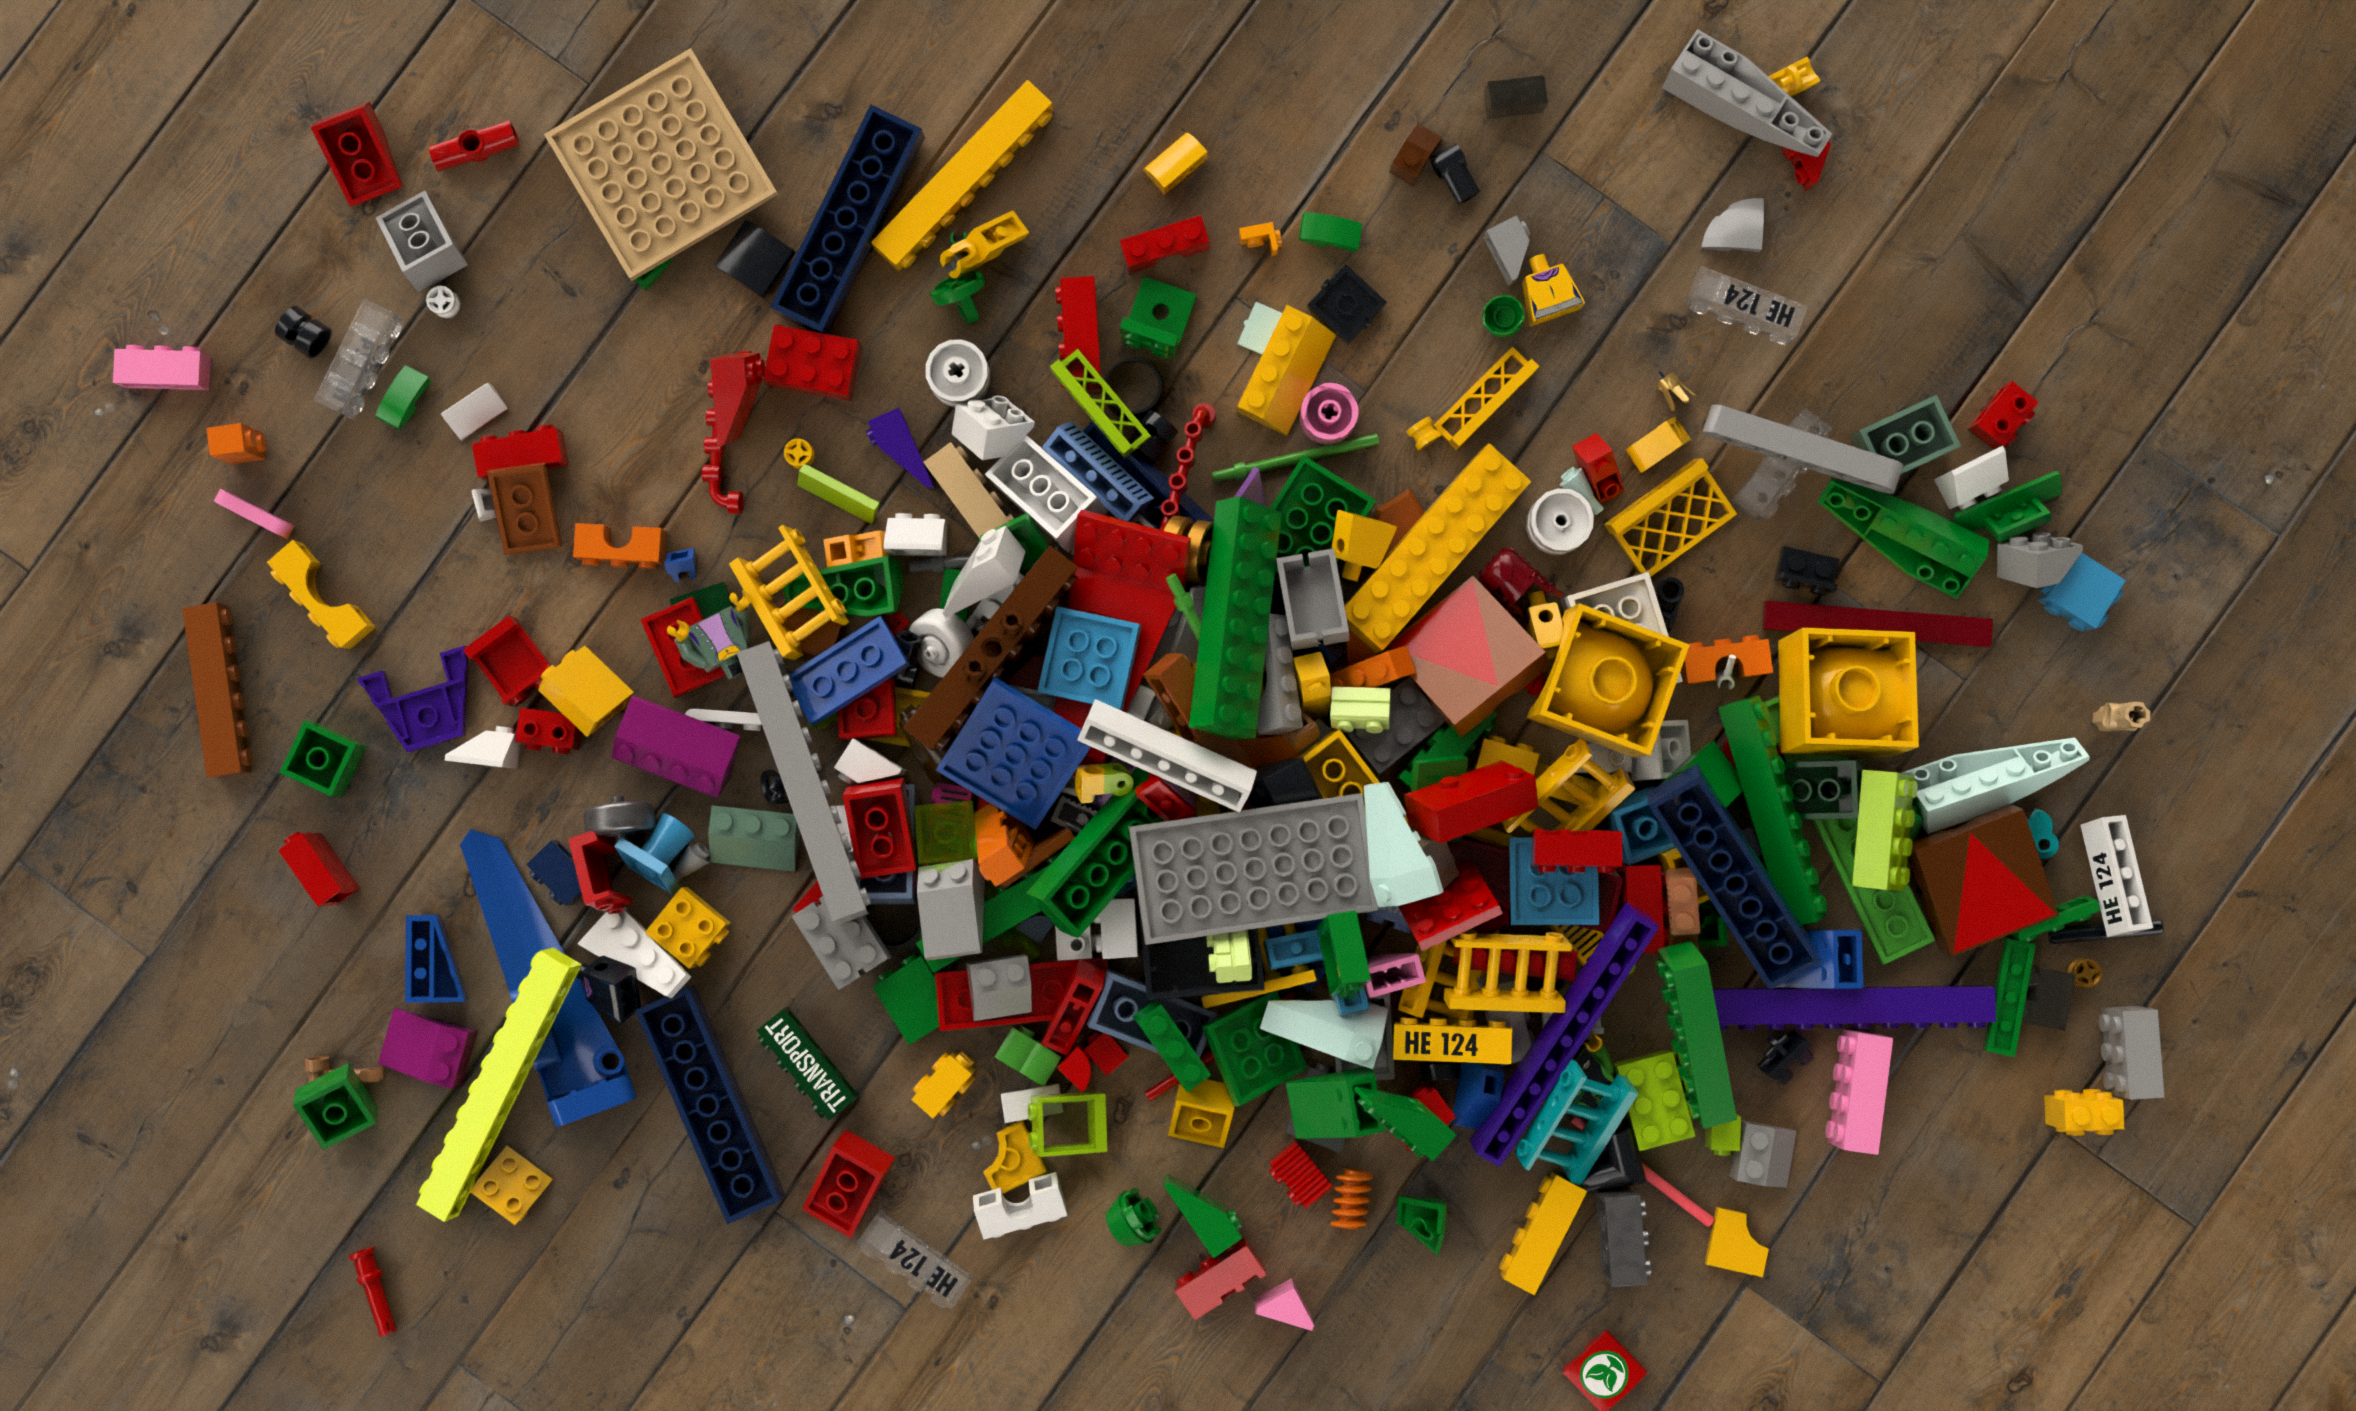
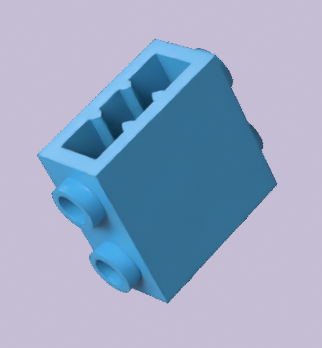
[2037,553,2126,632]

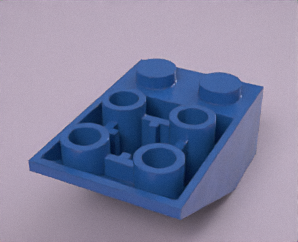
[1775,929,1863,989]

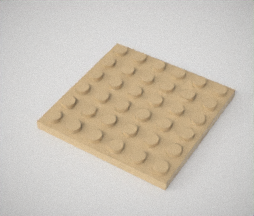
[544,48,779,281]

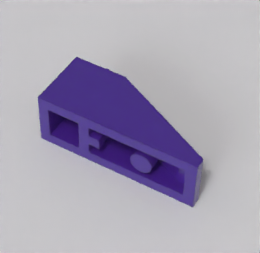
[866,408,935,491]

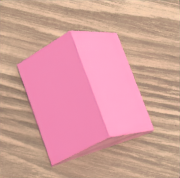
[1254,1278,1314,1331]

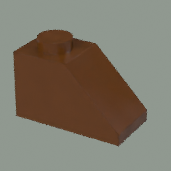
[1389,124,1442,186]

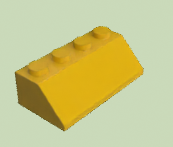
[1236,305,1336,436]

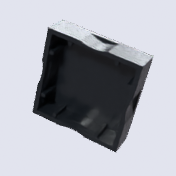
[1139,905,1265,1000]

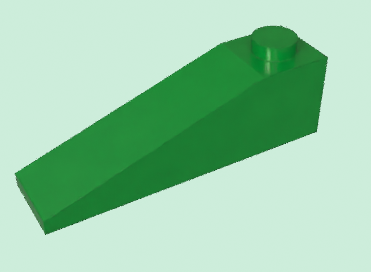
[783,556,904,617]

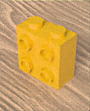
[645,887,731,969]
[911,1051,976,1118]
[2044,1089,2124,1136]

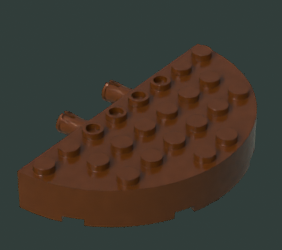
[903,545,1078,751]

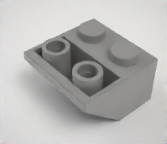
[1997,532,2083,588]

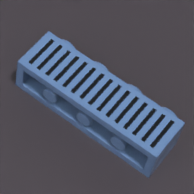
[1042,421,1154,522]

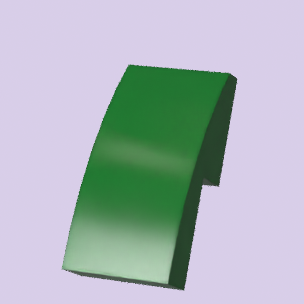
[1299,212,1362,253]
[375,365,431,430]

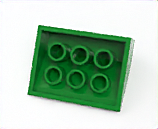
[1270,455,1376,578]

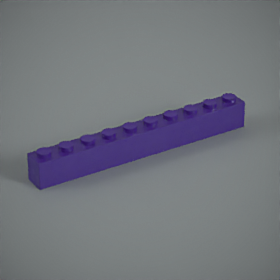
[1469,902,1659,1167]
[1713,986,1996,1030]

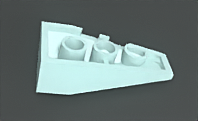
[1364,782,1444,907]
[1260,1000,1388,1069]

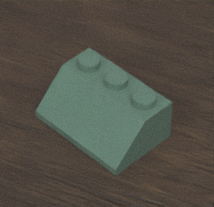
[708,805,801,872]

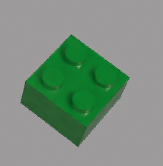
[279,720,367,797]
[293,1063,378,1150]

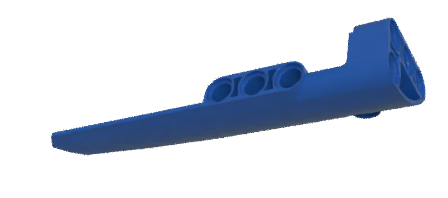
[460,829,637,1127]

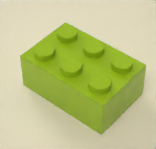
[1612,1049,1696,1151]

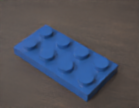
[788,616,910,726]

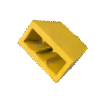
[1332,510,1397,581]

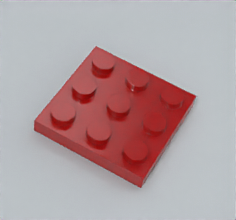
[1397,859,1503,951]

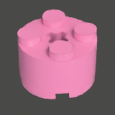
[1300,383,1359,445]

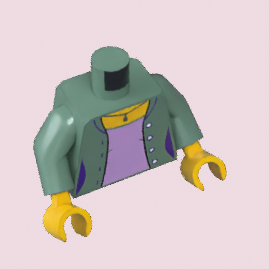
[667,590,751,680]

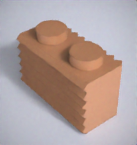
[1665,867,1700,935]

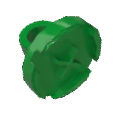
[930,270,986,325]

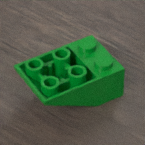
[1286,1067,1385,1139]
[1353,1086,1456,1161]

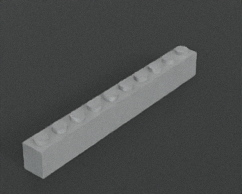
[737,641,871,926]

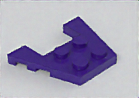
[357,646,468,752]

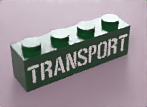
[756,1007,859,1121]

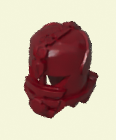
[1477,547,1564,618]

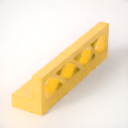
[1433,346,1539,450]

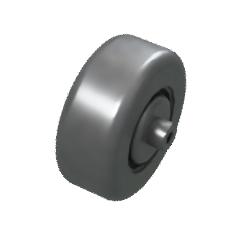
[583,796,656,843]

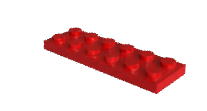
[934,957,1108,1031]

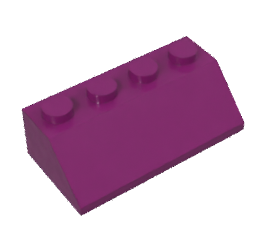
[611,695,741,798]

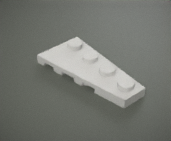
[578,908,691,998]

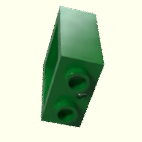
[1316,910,1371,999]

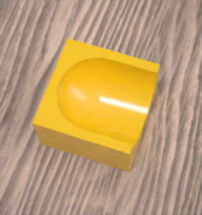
[1527,603,1690,758]
[1778,628,1919,757]

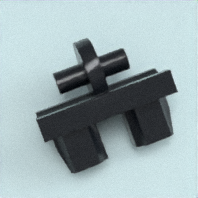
[1757,1030,1814,1085]

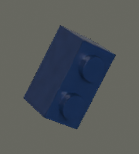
[526,840,582,906]

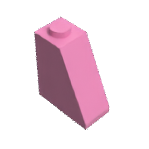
[1364,953,1426,998]

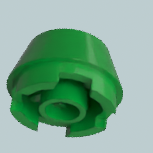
[1106,1188,1162,1247]

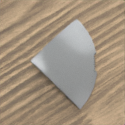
[1701,198,1764,252]

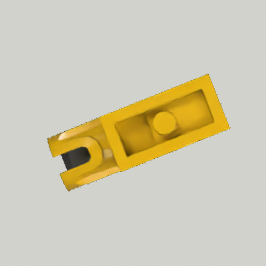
[940,210,1030,278]

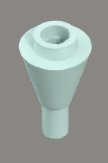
[1560,467,1604,515]

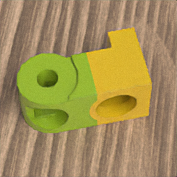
[1075,763,1134,804]

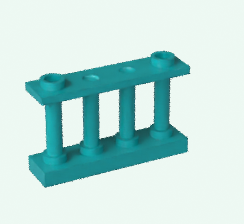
[1514,1059,1639,1186]

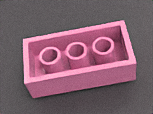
[1826,1029,1893,1155]

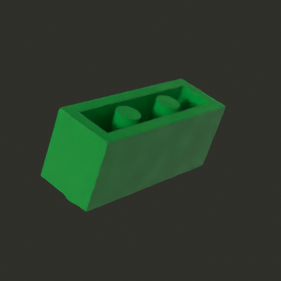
[1132,1000,1211,1092]

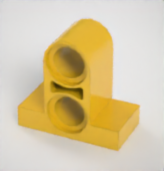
[1625,416,1692,473]

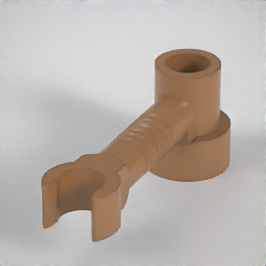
[305,1056,384,1082]

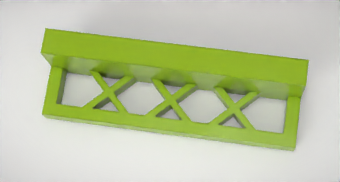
[1050,349,1151,459]

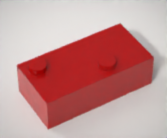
[1404,760,1539,844]

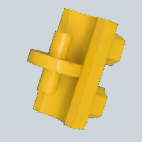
[1768,57,1820,97]

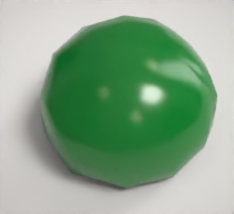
[1482,294,1525,338]

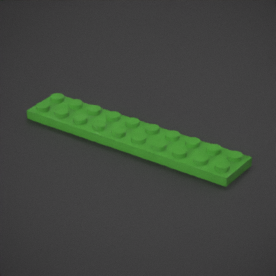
[1764,695,1935,965]

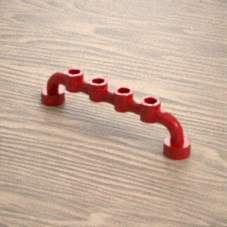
[702,351,752,514]
[1160,403,1216,531]

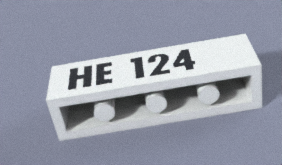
[2080,815,2153,937]

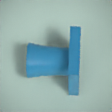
[614,813,695,895]

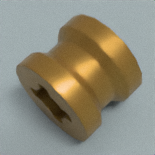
[2066,958,2102,988]

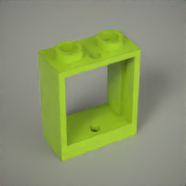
[1027,1091,1107,1157]

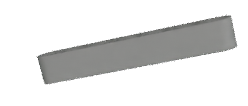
[1702,405,1903,493]

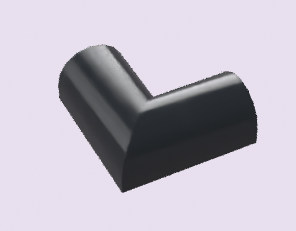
[1583,1125,1647,1193]

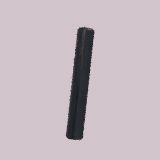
[2048,919,2164,944]

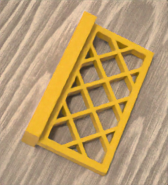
[1603,458,1737,577]

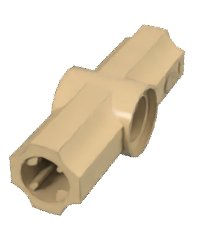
[2092,702,2151,732]

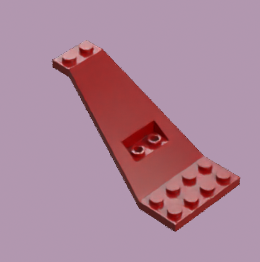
[1054,510,1191,777]

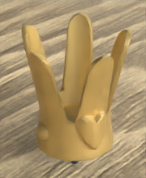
[1656,371,1697,413]

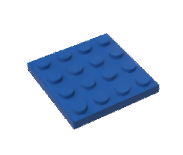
[936,677,1091,830]

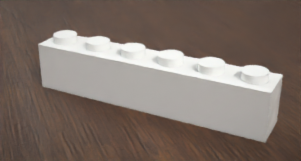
[1077,699,1257,813]

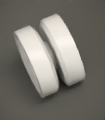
[926,340,990,408]
[1526,488,1594,555]

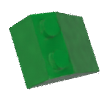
[1163,1174,1243,1258]

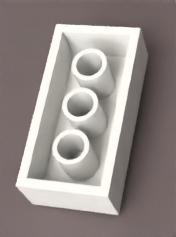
[985,435,1109,553]

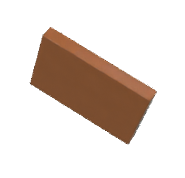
[487,462,562,555]
[990,825,1075,888]

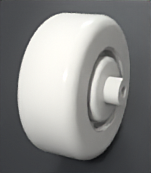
[909,608,974,678]

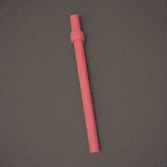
[1570,1115,1715,1227]

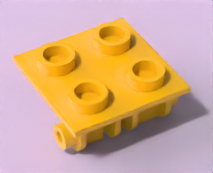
[469,1145,553,1225]

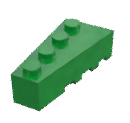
[1394,711,1497,792]

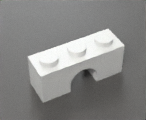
[973,1172,1067,1239]

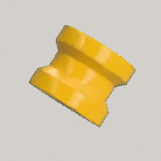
[1406,416,1442,451]
[784,438,815,470]

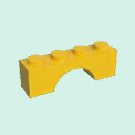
[267,540,376,650]

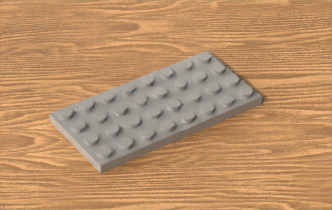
[1129,793,1379,945]

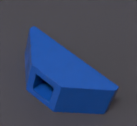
[1452,1062,1505,1129]

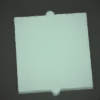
[1237,302,1282,355]

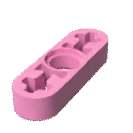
[214,488,295,539]

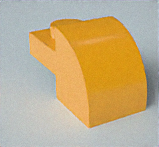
[823,530,888,568]

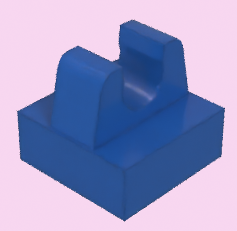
[664,548,697,583]

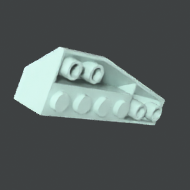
[1902,737,2090,834]

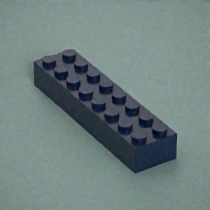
[770,104,925,334]
[1646,764,1821,990]
[635,985,786,1225]

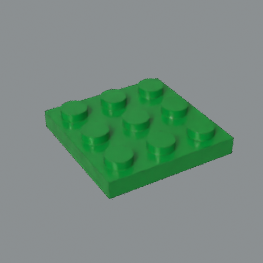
[1202,991,1308,1106]

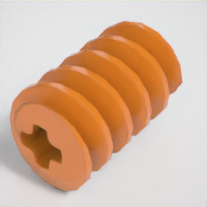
[1330,1166,1373,1230]

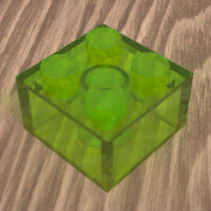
[914,800,978,867]

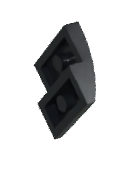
[714,219,796,298]

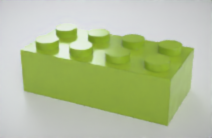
[1852,770,1918,890]

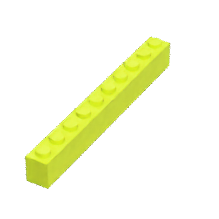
[416,948,582,1222]

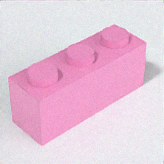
[113,345,211,390]

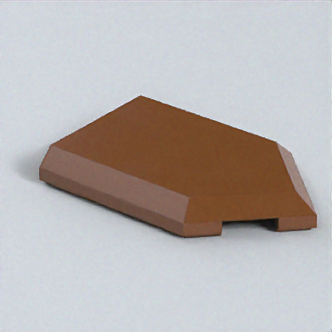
[1373,488,1425,561]
[762,599,847,660]

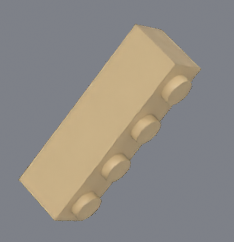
[923,442,1015,538]

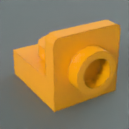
[1238,222,1282,256]

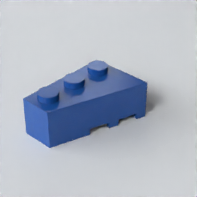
[405,914,469,1003]

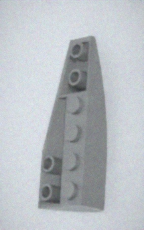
[1662,29,1832,157]

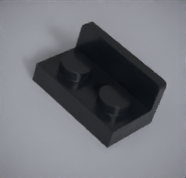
[1774,546,1839,596]

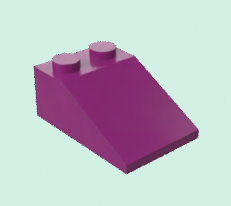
[378,1007,478,1089]

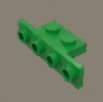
[1954,471,2062,543]

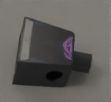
[576,956,641,1024]

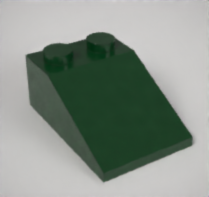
[1784,759,1868,819]

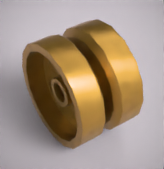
[1164,516,1214,585]

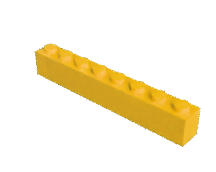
[871,80,1053,272]

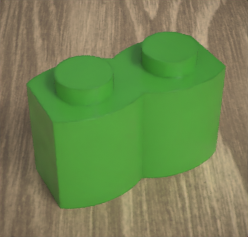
[995,1025,1062,1087]

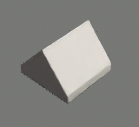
[472,488,496,522]

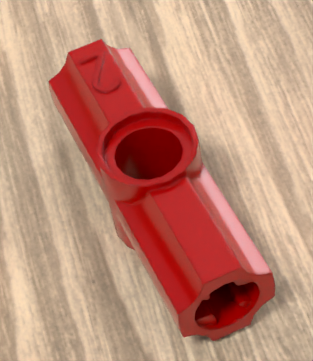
[429,120,519,172]

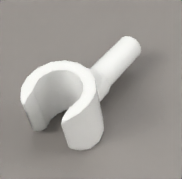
[1715,654,1736,689]

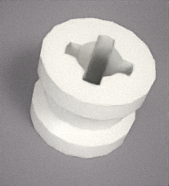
[426,286,461,318]

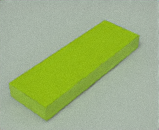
[797,464,879,524]

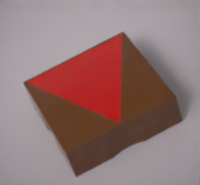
[1908,804,2059,957]

